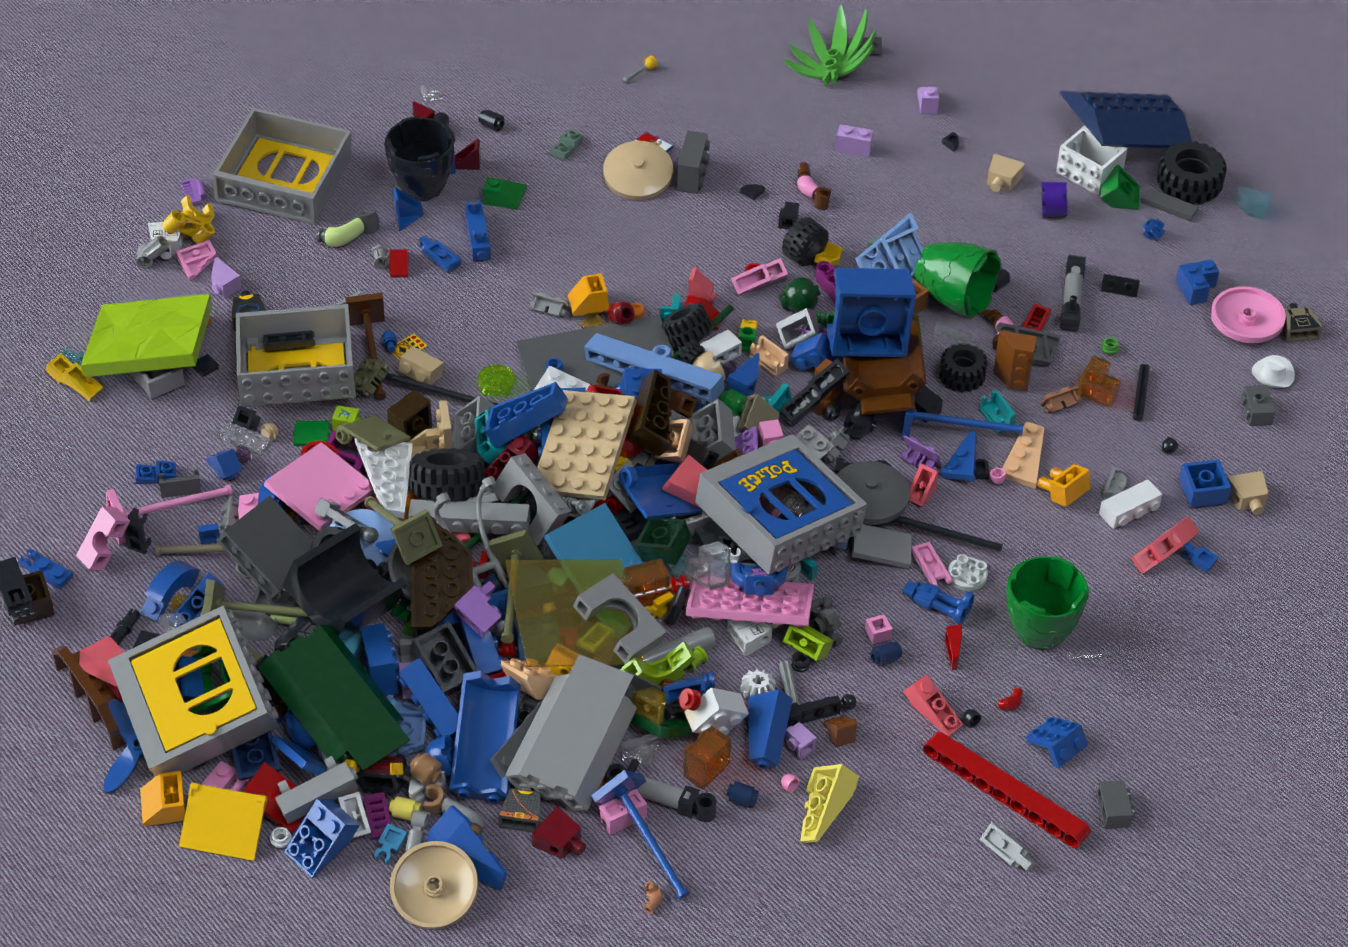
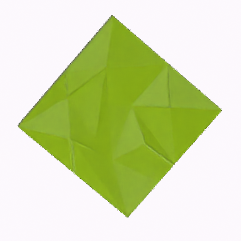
[81,294,213,377]

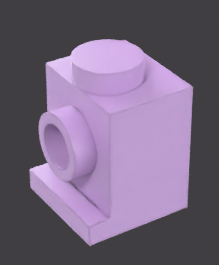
[785,722,816,760]

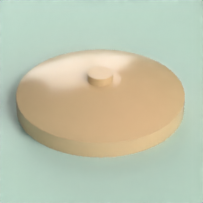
[603,141,673,200]
[390,841,479,930]

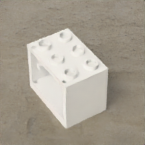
[1056,126,1127,196]

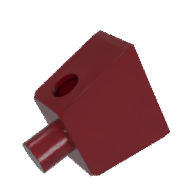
[532,807,586,859]

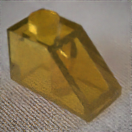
[632,687,666,725]

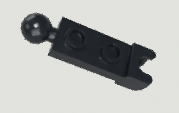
[787,694,857,728]

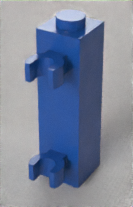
[465,199,491,262]

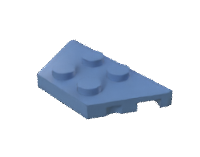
[387,695,427,756]

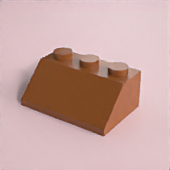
[993,330,1037,392]

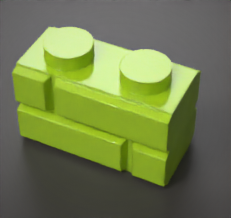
[783,624,834,661]

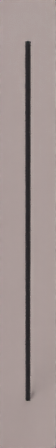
[384,373,1003,552]

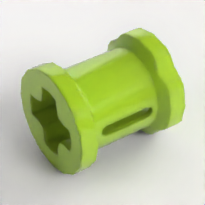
[685,646,708,673]

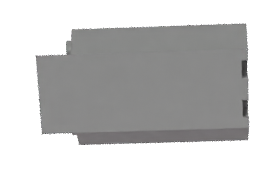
[505,654,637,811]

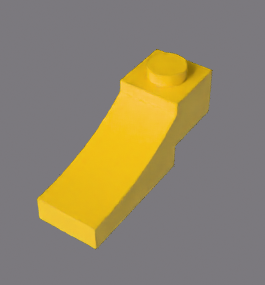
[45,353,103,401]

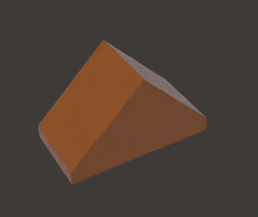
[824,716,857,747]

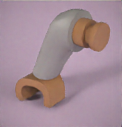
[424,784,484,835]

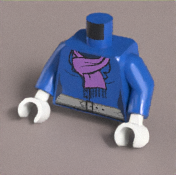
[727,548,787,596]

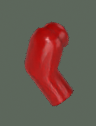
[998,688,1023,711]

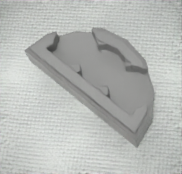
[1102,466,1127,498]

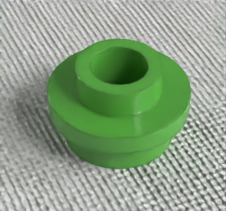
[1101,337,1120,354]

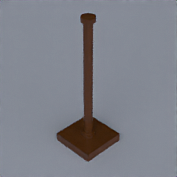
[345,293,386,400]

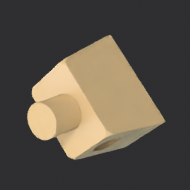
[987,154,1025,192]
[1227,471,1268,515]

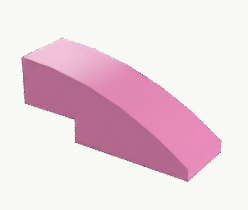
[731,258,788,295]

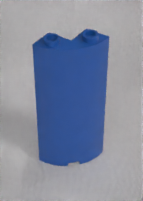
[449,670,521,804]

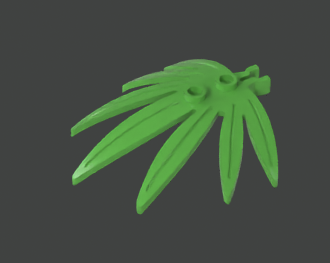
[783,5,876,86]

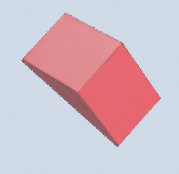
[909,463,939,507]

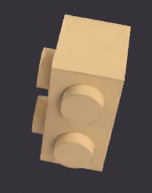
[398,346,444,385]

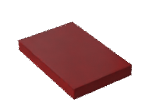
[242,762,304,834]

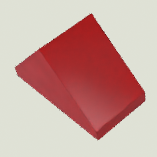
[389,249,409,278]

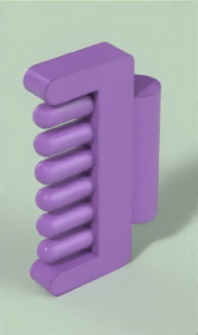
[181,178,207,206]

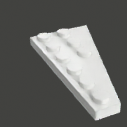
[354,438,413,519]

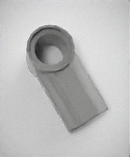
[136,235,169,268]

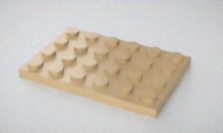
[537,390,637,500]

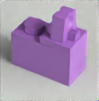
[453,581,501,639]

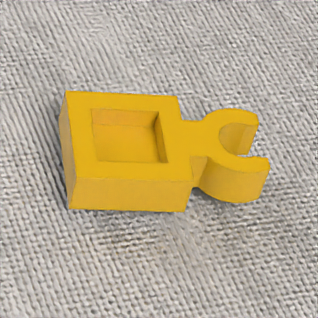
[645,592,674,619]

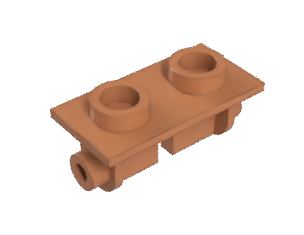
[1040,386,1081,413]

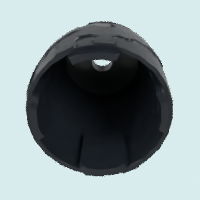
[384,116,455,201]

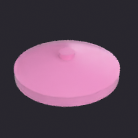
[1211,287,1286,343]

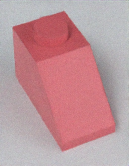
[688,267,716,303]

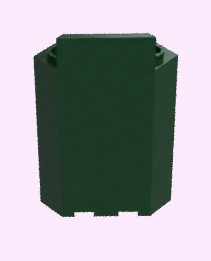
[258,625,410,770]

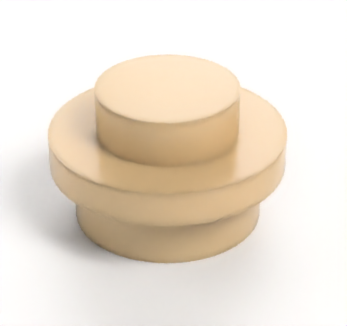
[260,423,278,442]

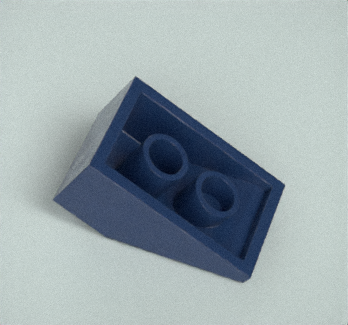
[231,731,281,781]

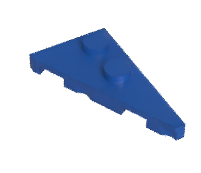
[941,430,977,481]

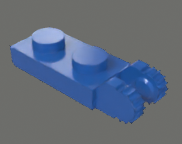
[18,549,73,590]

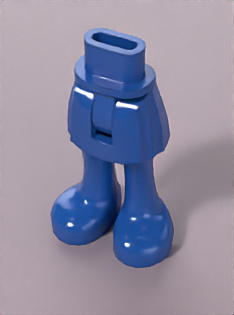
[902,581,975,624]

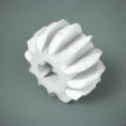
[740,668,776,698]

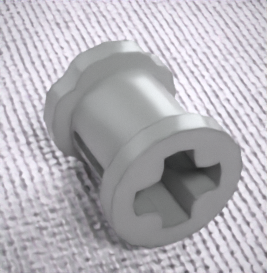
[371,245,390,269]

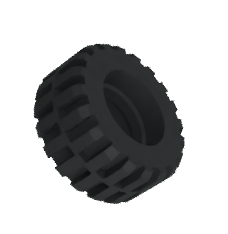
[1157,141,1227,204]
[409,448,485,502]

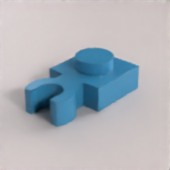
[374,824,408,865]

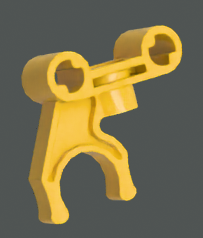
[162,195,215,244]

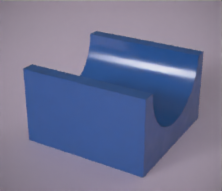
[827,268,916,357]

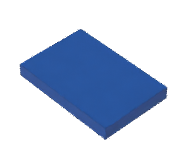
[271,735,328,775]

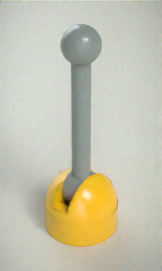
[623,55,658,83]

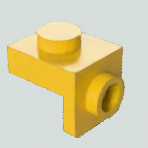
[814,242,843,266]

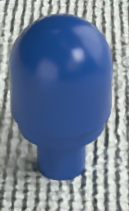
[382,330,397,353]

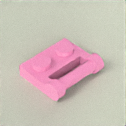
[201,761,252,791]

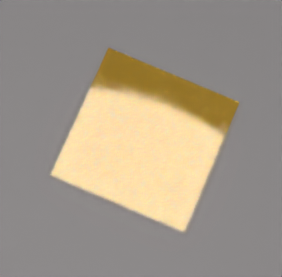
[505,559,644,667]

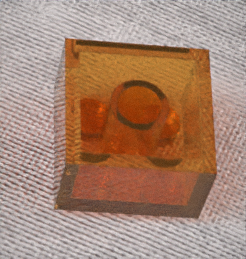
[683,725,731,790]

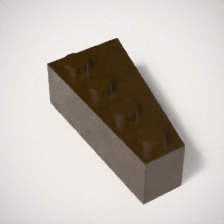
[628,369,672,457]

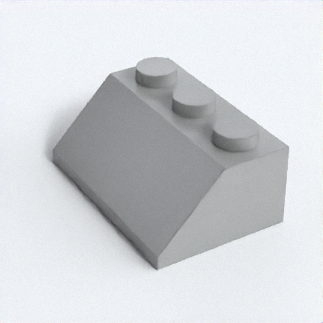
[452,396,495,454]
[688,399,736,460]

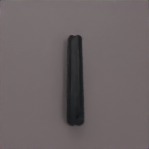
[1133,364,1150,421]

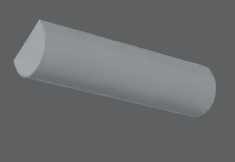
[638,626,716,662]

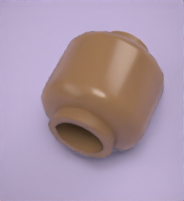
[410,753,442,785]

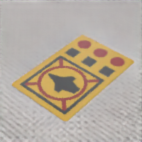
[392,333,427,361]

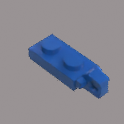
[419,236,461,273]

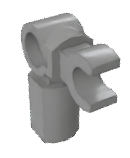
[405,810,431,851]

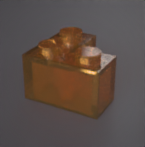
[1076,355,1121,408]

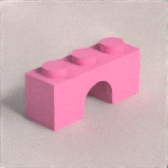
[76,506,130,570]

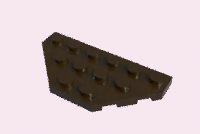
[410,515,473,630]

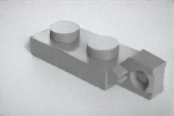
[980,822,1036,871]

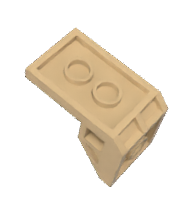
[407,400,452,459]

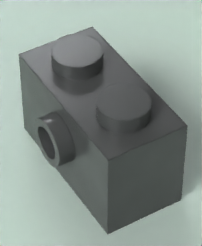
[1240,385,1275,426]

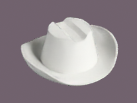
[1252,355,1295,388]

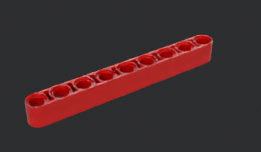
[923,731,1091,849]

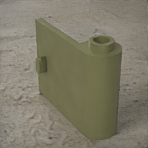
[336,415,410,451]

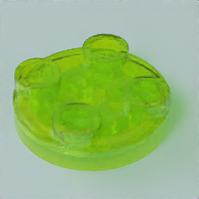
[477,365,515,397]

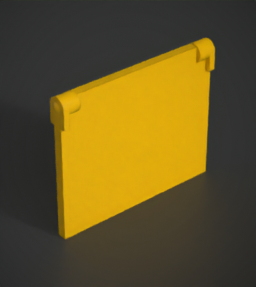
[179,782,267,861]

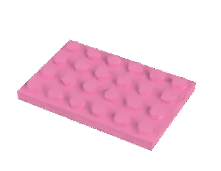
[686,575,814,627]

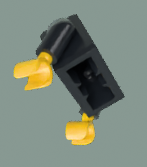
[345,754,412,794]

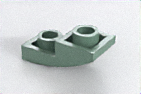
[550,130,584,160]

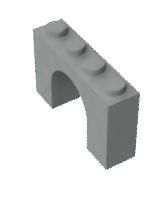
[492,453,571,546]
[573,573,667,664]

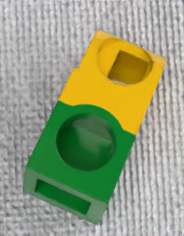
[739,319,757,352]

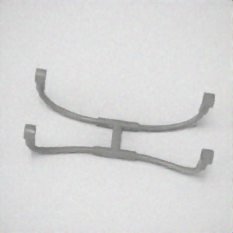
[434,476,556,636]

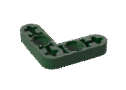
[631,708,699,738]

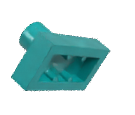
[762,384,792,416]

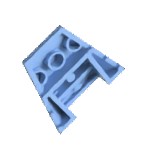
[855,213,923,280]

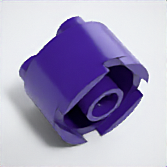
[1041,181,1068,217]

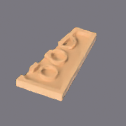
[1002,421,1044,489]

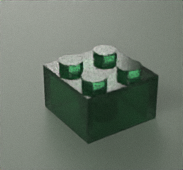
[635,518,692,565]

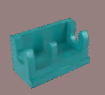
[978,389,1016,434]

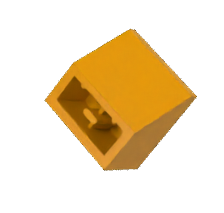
[568,273,609,316]
[140,771,186,826]

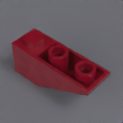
[484,435,538,482]

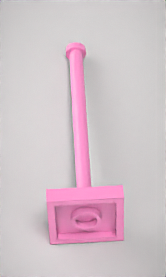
[106,484,232,545]

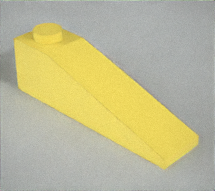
[801,764,859,843]

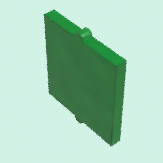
[293,420,330,446]

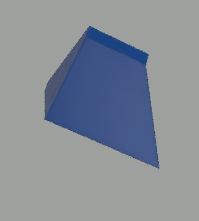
[393,187,424,231]

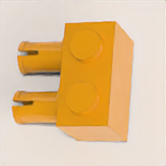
[1037,464,1091,507]

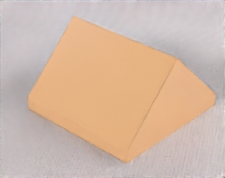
[655,419,693,463]

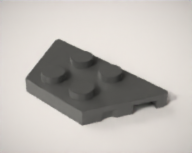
[996,322,1061,367]

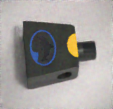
[232,291,266,331]

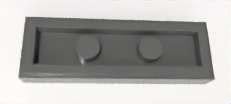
[1142,188,1198,221]

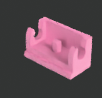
[599,789,647,835]

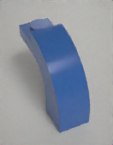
[140,561,200,622]

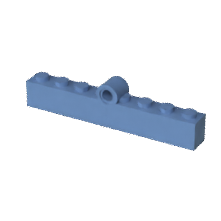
[584,333,725,403]

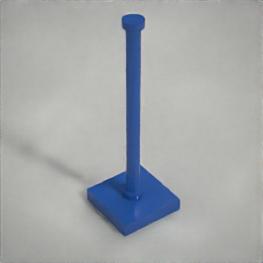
[901,395,1023,441]
[591,770,690,900]

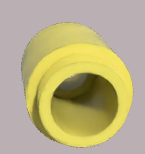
[389,796,422,821]

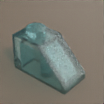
[1235,185,1273,220]

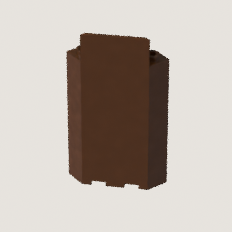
[843,312,927,415]

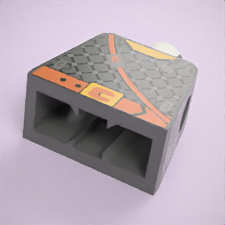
[499,787,540,833]

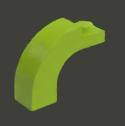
[620,642,696,685]

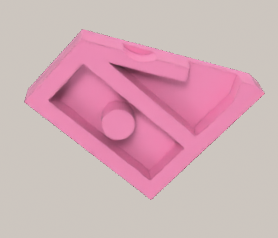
[176,240,217,281]

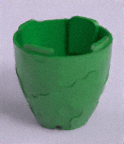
[914,242,1002,317]
[1006,556,1089,650]

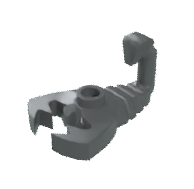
[809,595,843,648]

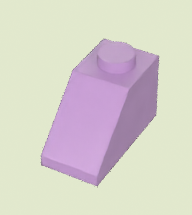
[917,87,939,114]
[211,257,242,299]

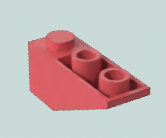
[903,674,963,736]

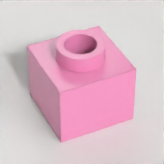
[865,614,892,644]

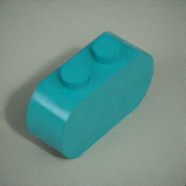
[474,406,512,464]

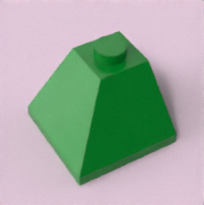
[1100,165,1140,210]
[483,177,527,210]

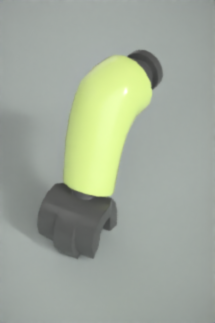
[316,210,380,247]

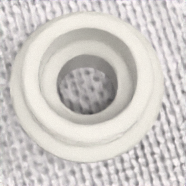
[270,827,292,848]

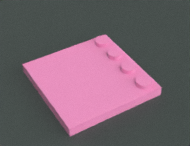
[264,442,375,531]

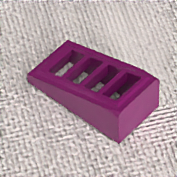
[364,792,391,840]

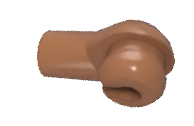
[644,881,663,914]

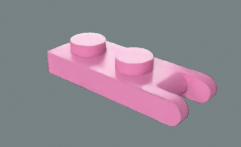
[911,541,952,586]

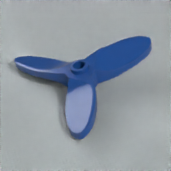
[104,699,191,794]

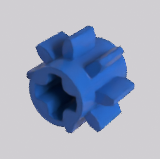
[1143,218,1165,240]

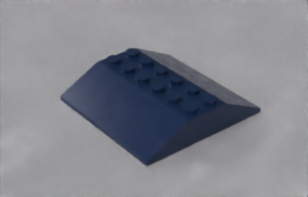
[1059,90,1192,148]

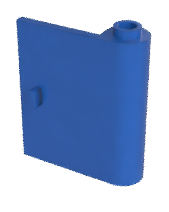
[619,463,702,519]

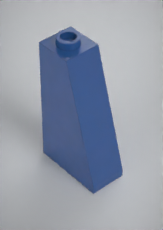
[748,689,793,770]

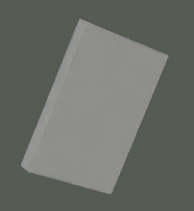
[852,524,912,569]

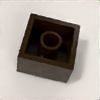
[387,390,432,442]
[9,570,55,625]

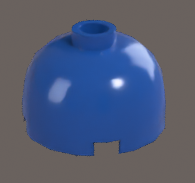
[425,735,455,778]

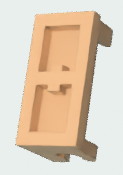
[749,335,789,378]

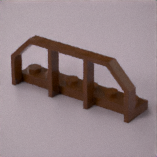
[51,646,126,751]

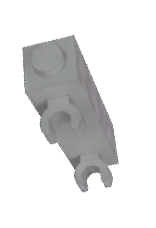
[275,756,358,824]

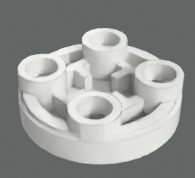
[948,554,988,591]

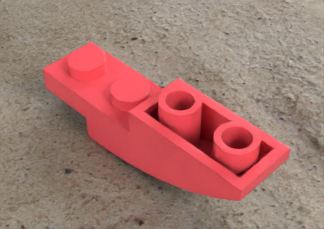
[1131,516,1200,574]

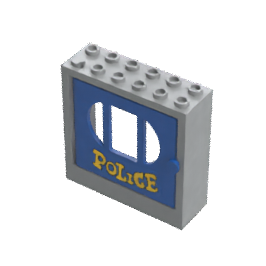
[695,434,867,575]

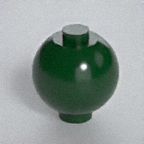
[779,278,821,313]

